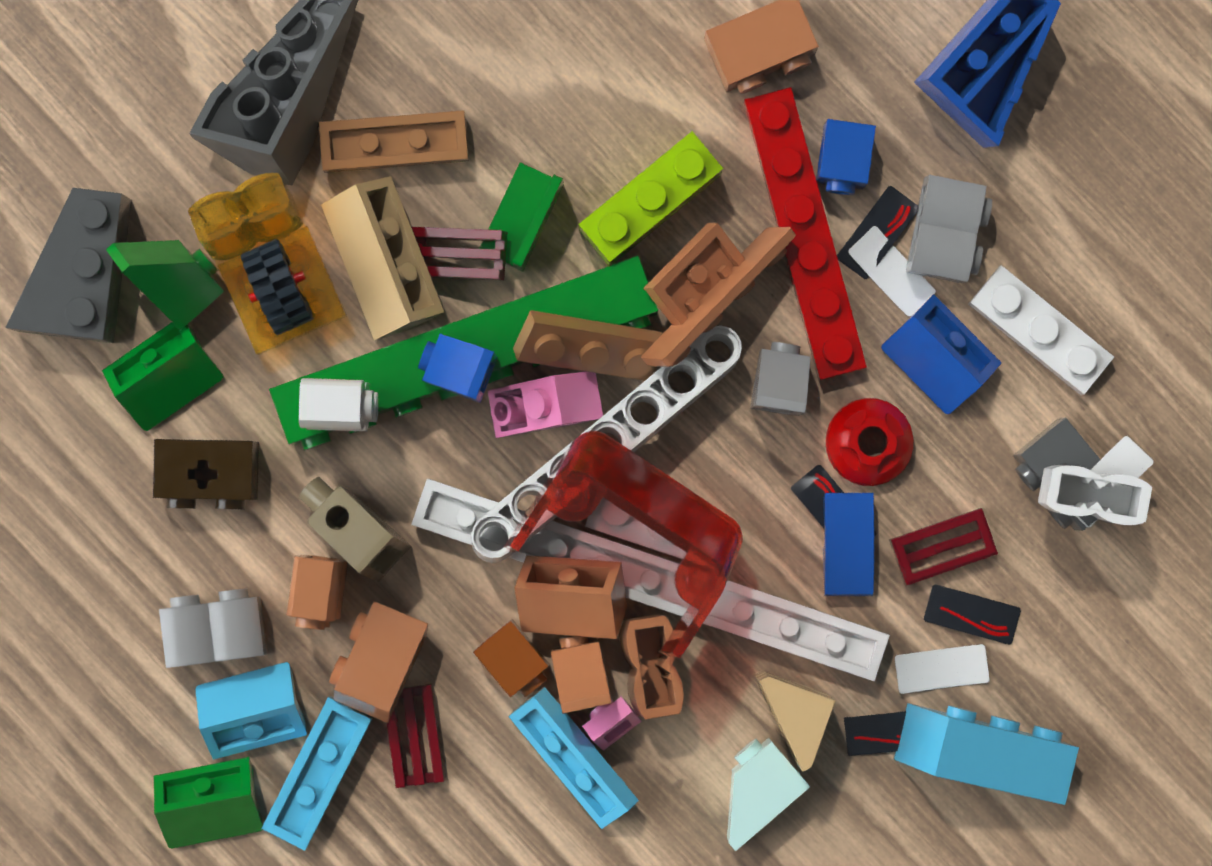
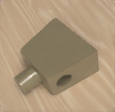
[299,477,411,582]

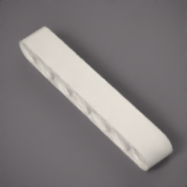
[471,325,742,563]

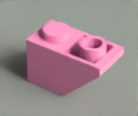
[488,371,603,438]

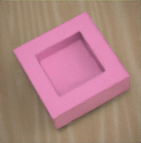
[582,696,642,751]

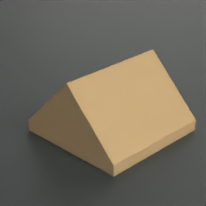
[754,670,835,772]

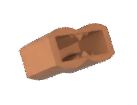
[286,555,348,630]
[620,614,684,719]

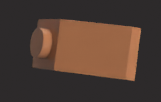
[551,636,612,714]

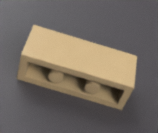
[321,176,444,340]

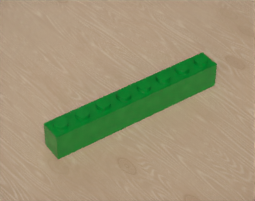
[269,256,658,451]

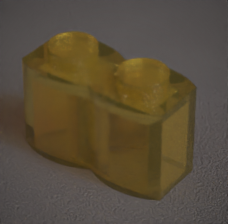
[188,173,303,261]

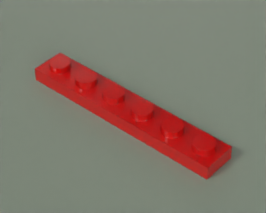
[743,87,867,381]

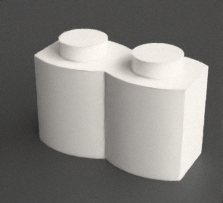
[299,378,378,431]
[1038,465,1152,525]

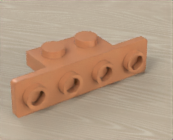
[641,223,796,367]

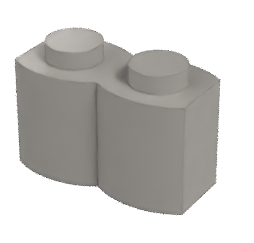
[906,175,992,284]
[159,588,267,668]

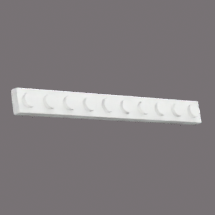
[411,479,890,681]

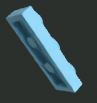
[508,687,639,829]
[261,696,373,851]

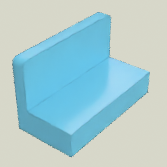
[195,662,307,760]

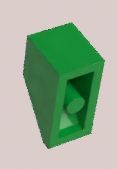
[106,240,224,330]

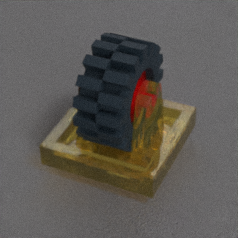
[218,226,347,355]

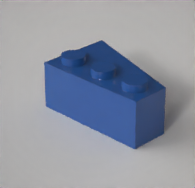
[914,0,1061,148]

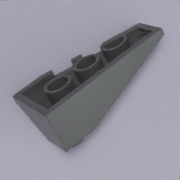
[189,0,358,186]

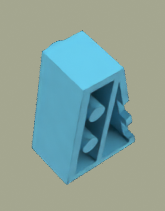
[894,703,1079,805]

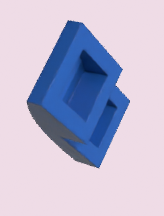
[823,493,874,596]

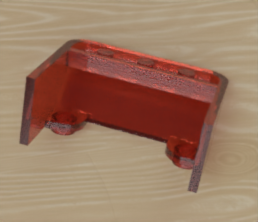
[503,431,743,658]

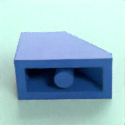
[418,334,498,403]

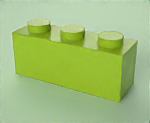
[578,131,724,266]

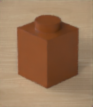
[473,619,549,698]

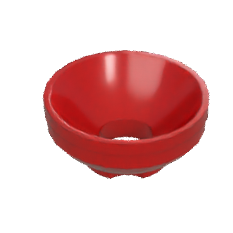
[825,398,914,486]

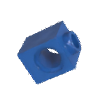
[816,119,876,195]

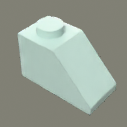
[727,738,810,851]

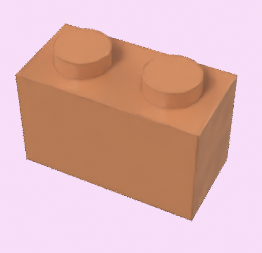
[704,0,819,94]
[514,555,627,639]
[329,601,428,723]

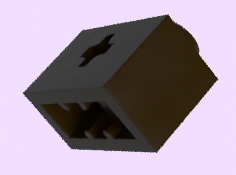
[153,439,259,509]

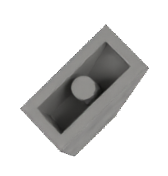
[750,342,811,416]

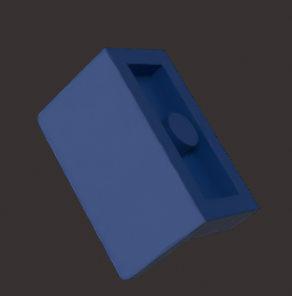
[881,294,1002,414]

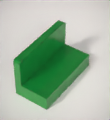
[479,162,564,272]
[102,322,224,431]
[153,757,263,849]

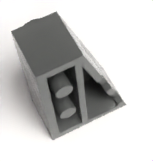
[5,188,132,343]

